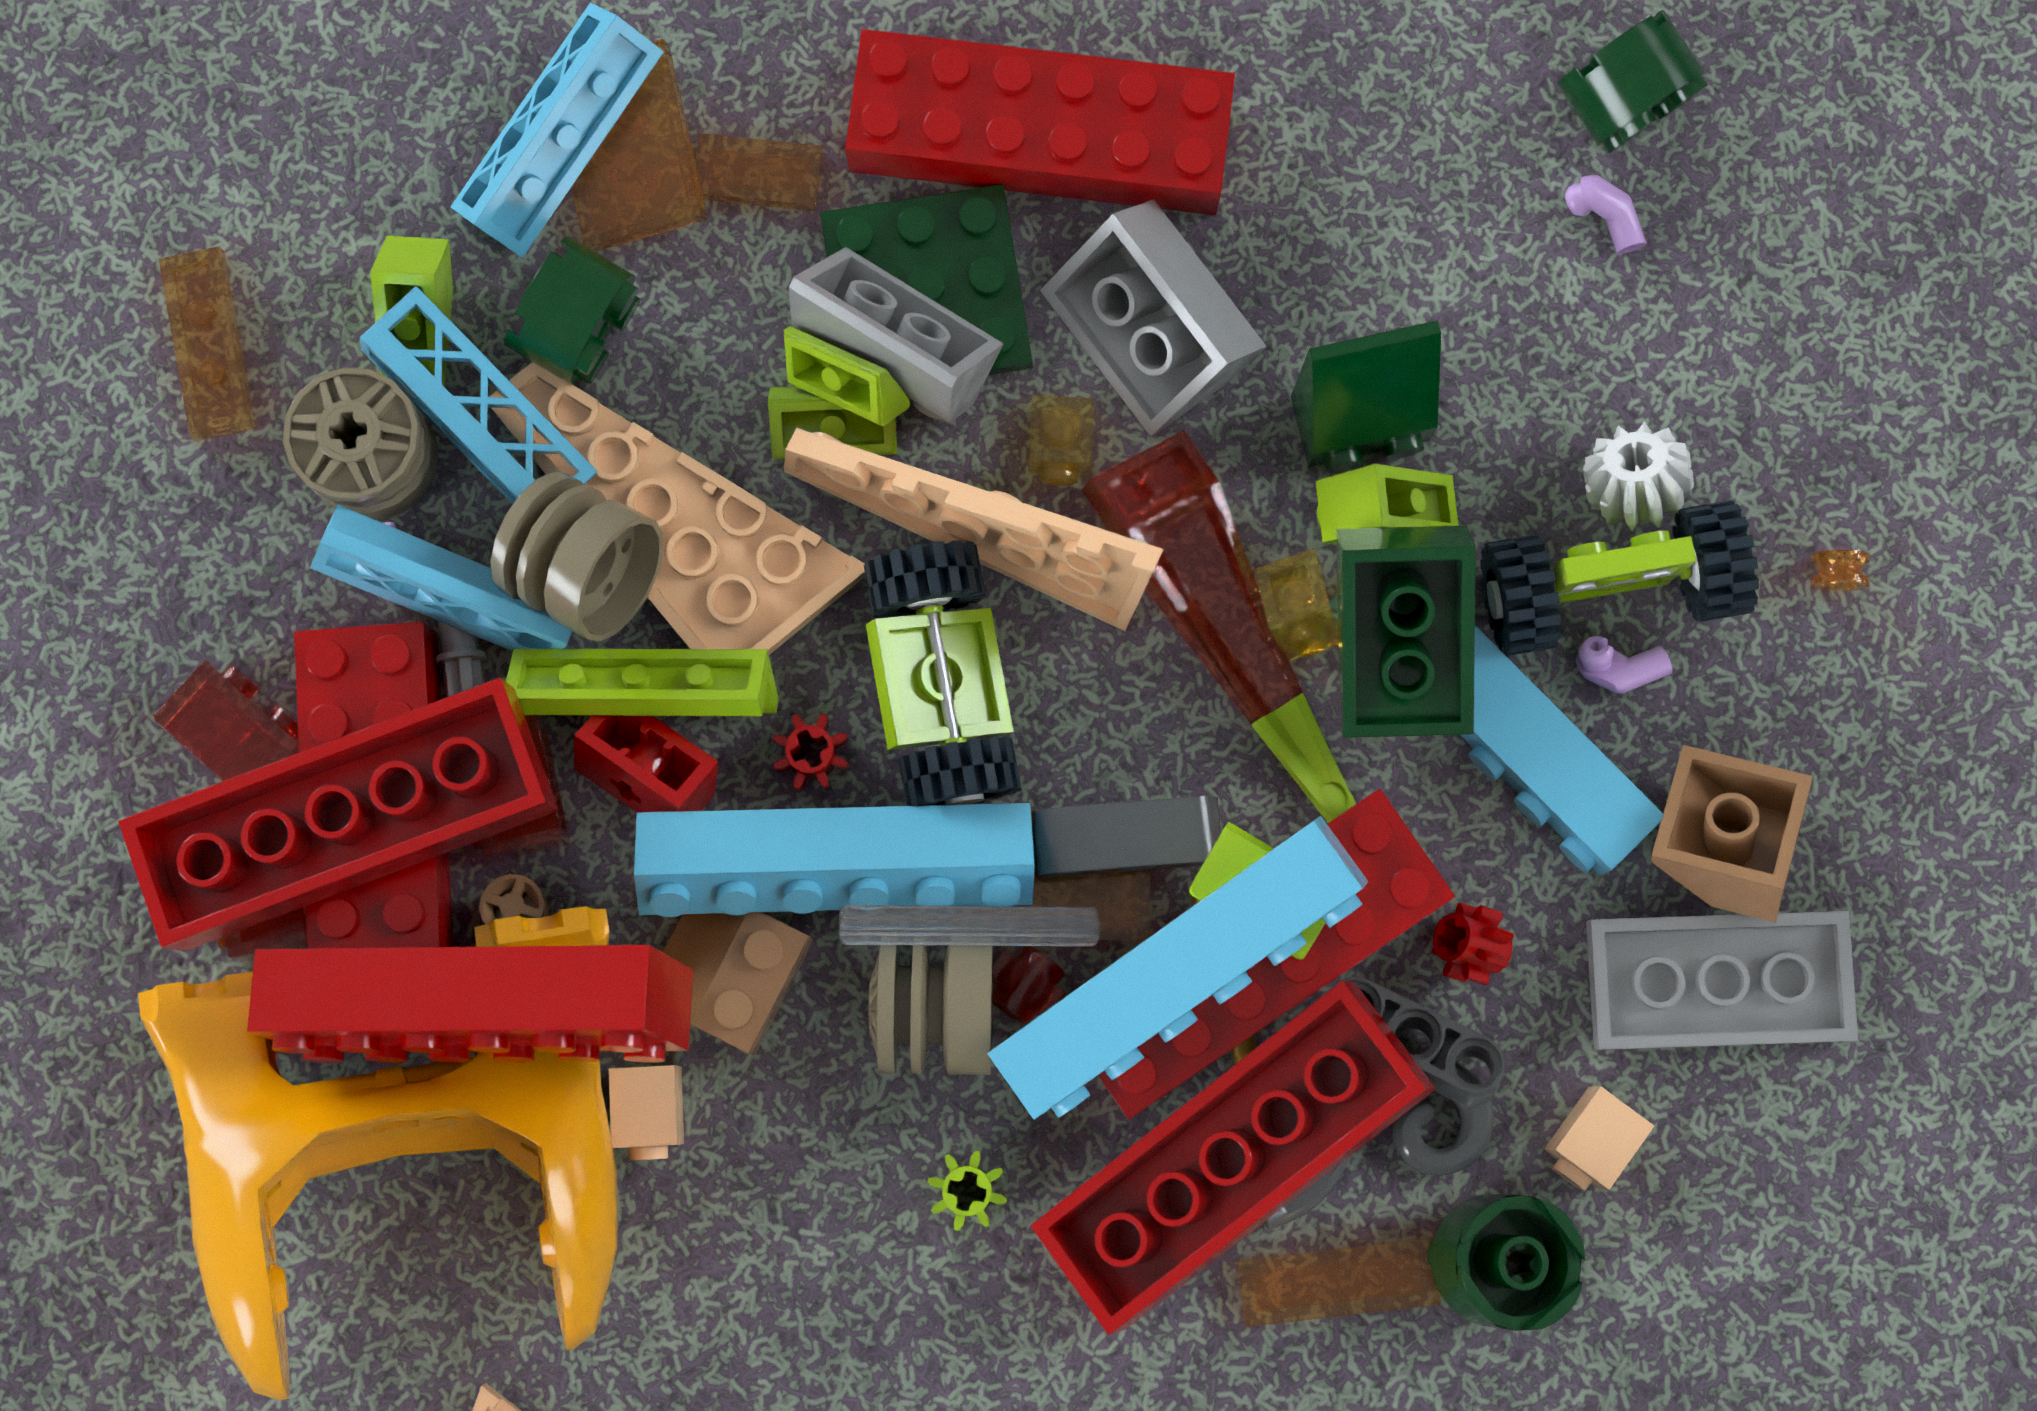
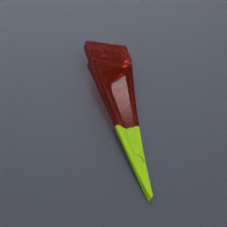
[1081,430,1356,823]

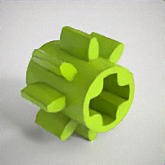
[927,1150,1007,1231]

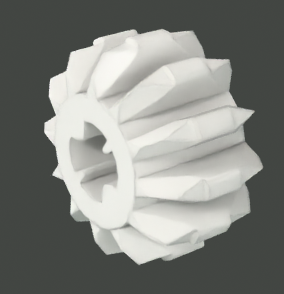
[1583,421,1694,532]

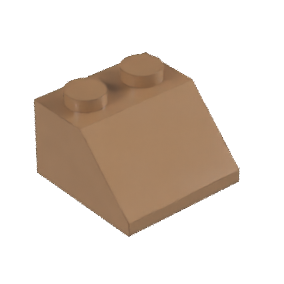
[1651,745,1813,923]
[663,912,814,1055]

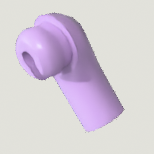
[1565,175,1647,255]
[1576,636,1673,694]

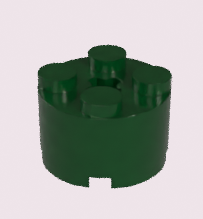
[1556,10,1708,154]
[504,236,641,385]
[1427,1194,1585,1331]

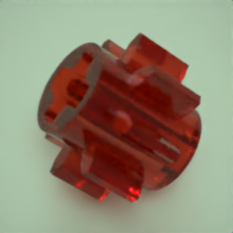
[991,945,1067,1026]

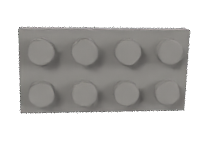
[1586,911,1859,1050]

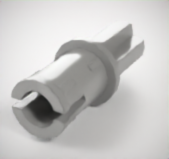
[435,621,487,697]

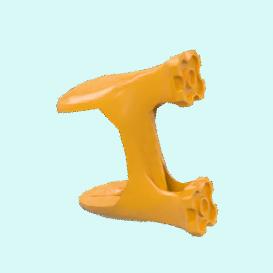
[138,906,618,1400]

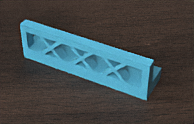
[450,2,664,258]
[360,286,598,505]
[310,504,572,651]

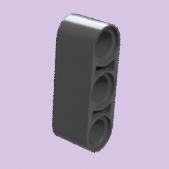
[1031,796,1221,878]
[1331,977,1505,1106]

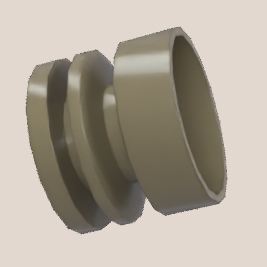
[283,367,439,520]
[490,471,664,641]
[869,937,993,1075]

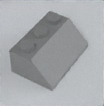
[1040,199,1267,437]
[789,247,1003,423]

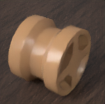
[479,874,551,925]

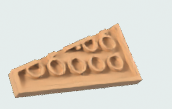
[489,362,866,656]
[784,428,1164,631]

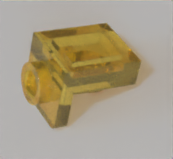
[1028,395,1095,485]
[1254,548,1339,661]

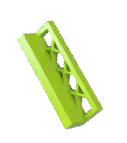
[506,648,779,716]

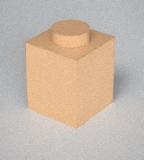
[609,1065,684,1160]
[1544,1086,1654,1192]

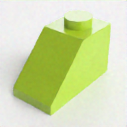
[370,236,453,386]
[1315,464,1459,545]

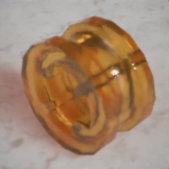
[1811,549,1870,591]

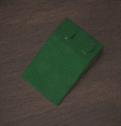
[1291,320,1441,473]
[1337,525,1475,738]

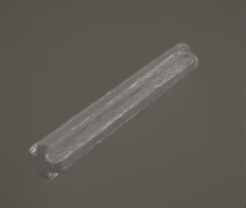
[838,905,1100,946]

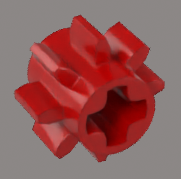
[773,713,850,792]
[1432,902,1514,985]

